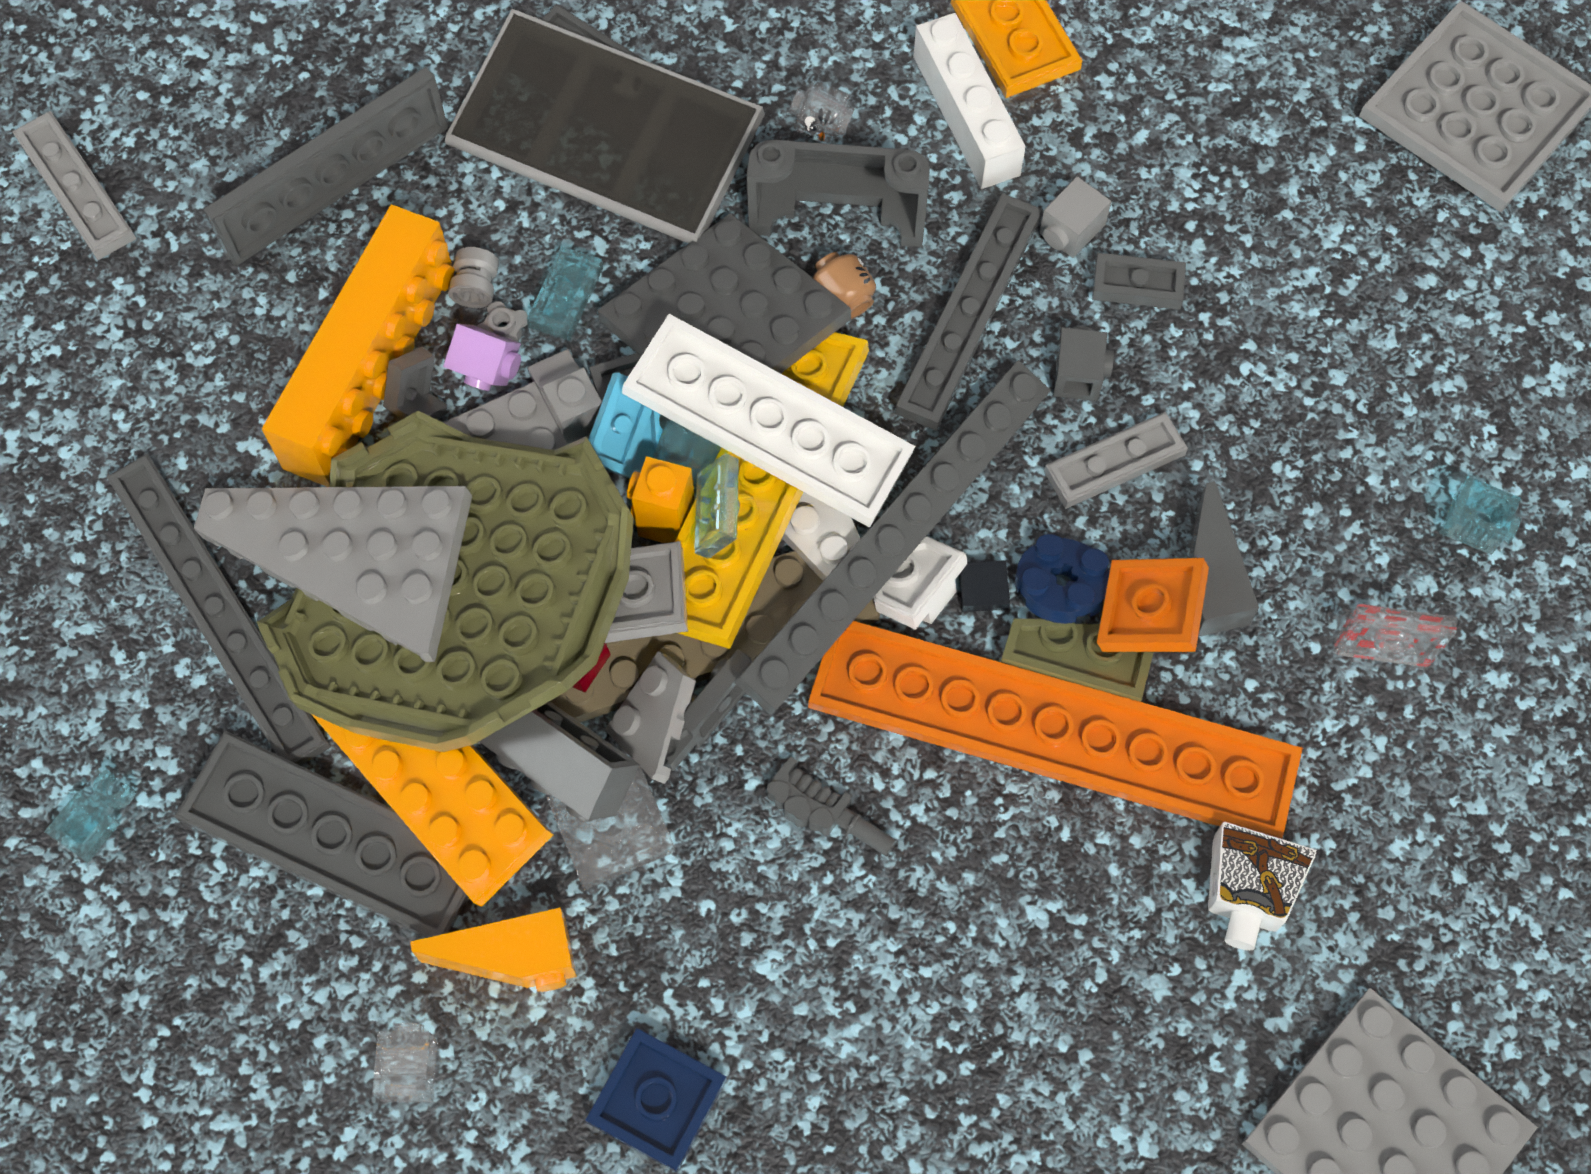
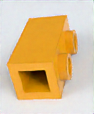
[627,456,695,543]

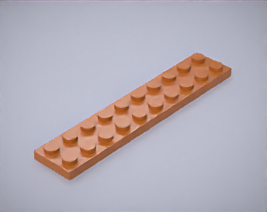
[808,621,1303,839]

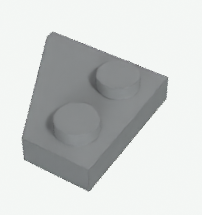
[605,651,696,784]

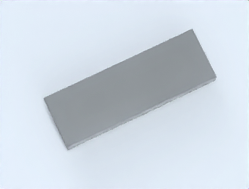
[1044,411,1188,509]

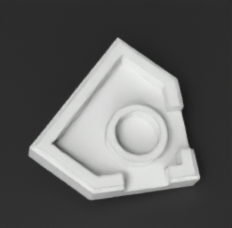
[873,536,968,630]

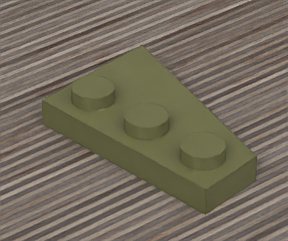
[1001,619,1154,702]

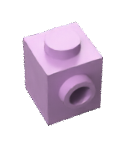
[443,324,521,391]

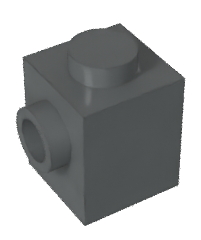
[1053,326,1114,401]

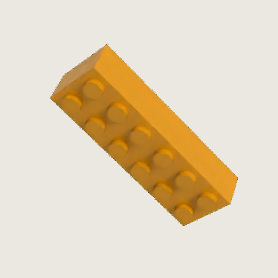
[262,204,455,487]

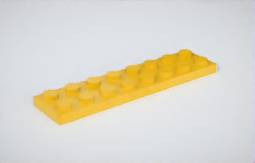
[675,332,869,649]

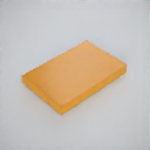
[951,0,1083,98]

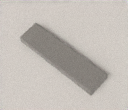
[12,111,136,260]

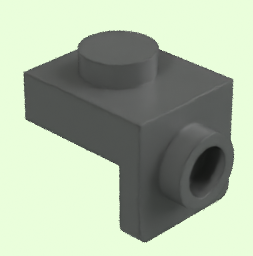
[383,347,447,419]

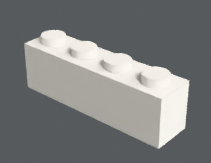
[913,13,1026,189]

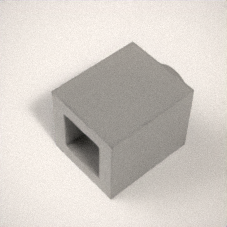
[1039,176,1112,258]

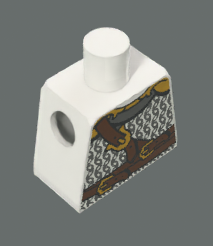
[1208,822,1316,950]

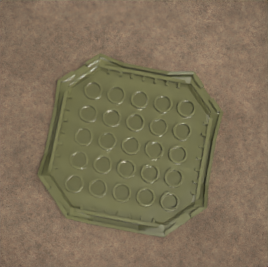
[256,411,634,752]

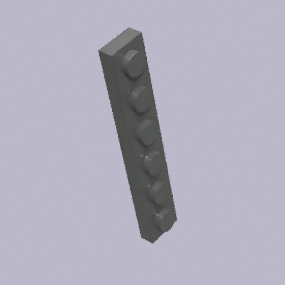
[895,193,1043,431]

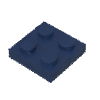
[585,1028,727,1173]

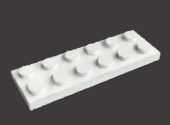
[622,314,915,528]

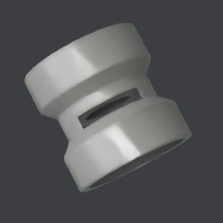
[448,247,499,308]

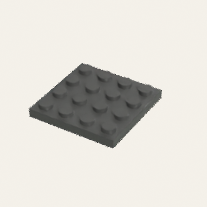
[597,213,851,374]

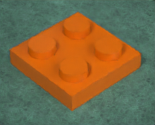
[1097,558,1209,652]

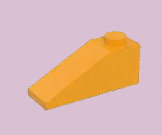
[410,907,577,992]

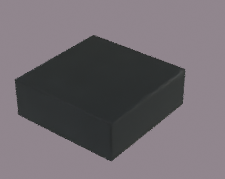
[959,560,1010,612]

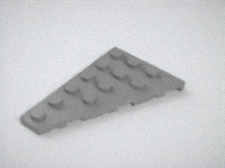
[194,486,472,662]

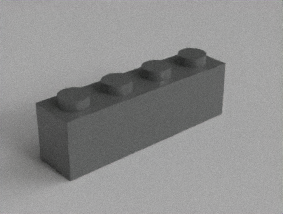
[477,701,640,822]

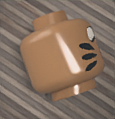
[813,252,876,320]

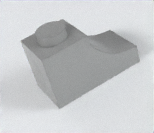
[527,349,602,444]

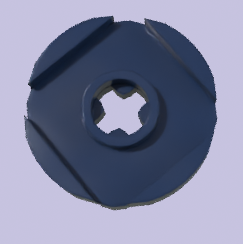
[1015,534,1110,624]

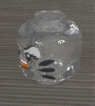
[788,81,855,144]

